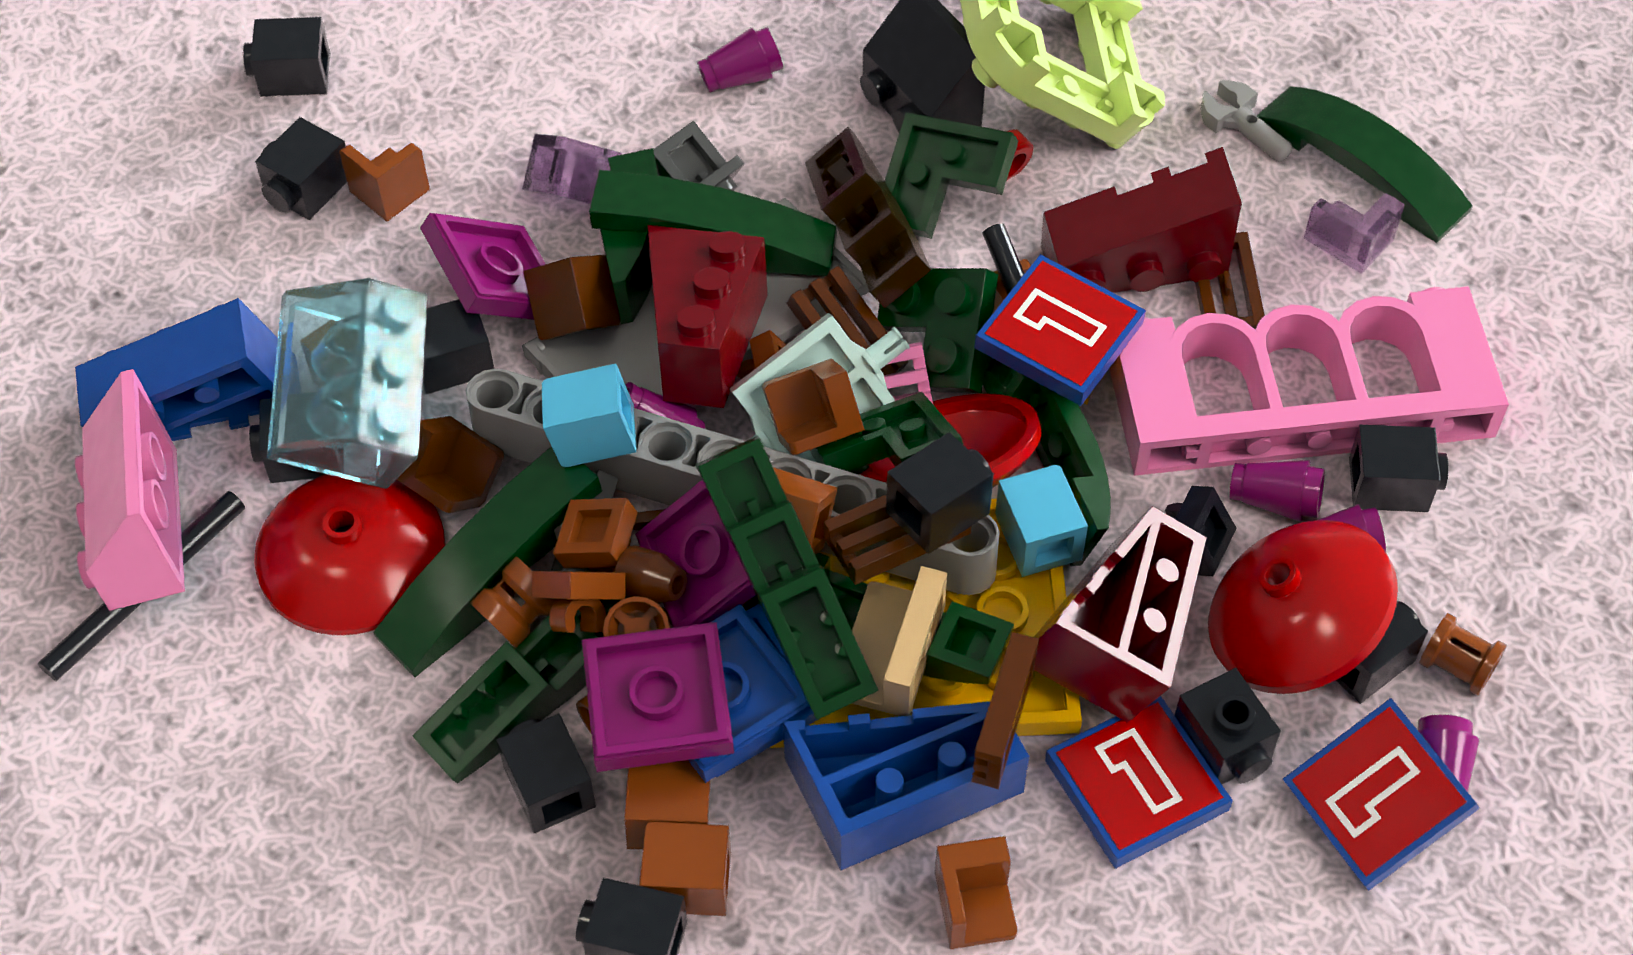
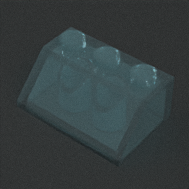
[267,278,427,489]

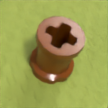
[1419,613,1507,696]

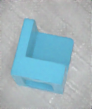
[542,363,636,467]
[995,465,1088,577]

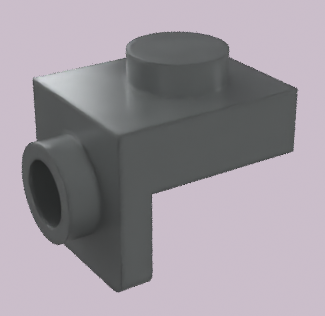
[653,120,745,191]

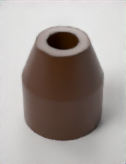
[615,545,687,603]

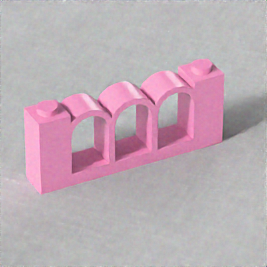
[1109,286,1509,476]

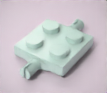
[730,313,910,462]

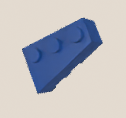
[75,298,303,441]
[783,701,1029,870]

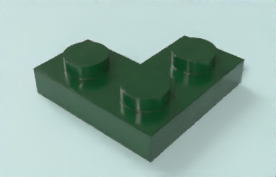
[885,112,1019,239]
[877,268,999,393]
[810,392,963,474]

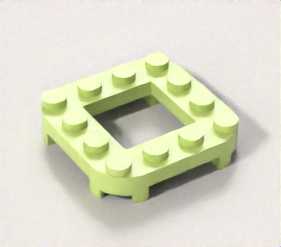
[960,0,1165,149]

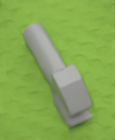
[1201,80,1292,162]

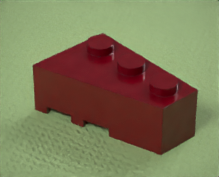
[1041,147,1242,293]
[648,225,768,408]
[1034,506,1207,723]

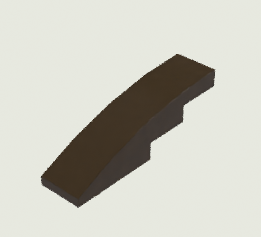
[805,127,931,308]

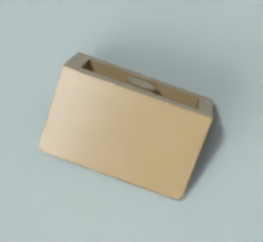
[852,566,947,716]

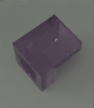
[522,133,621,205]
[1304,193,1405,274]

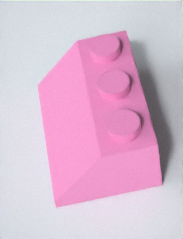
[75,369,185,611]

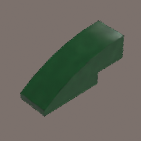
[600,148,658,324]

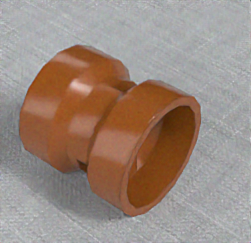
[470,556,557,648]
[603,596,671,637]

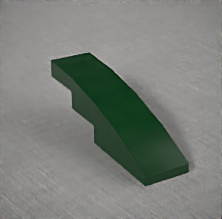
[589,170,837,276]
[695,436,879,720]
[373,446,603,677]
[412,597,666,783]

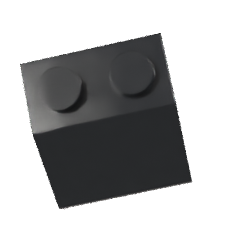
[860,0,985,133]

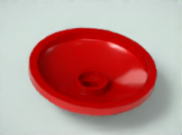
[858,394,1041,488]
[254,469,446,635]
[1208,520,1398,694]

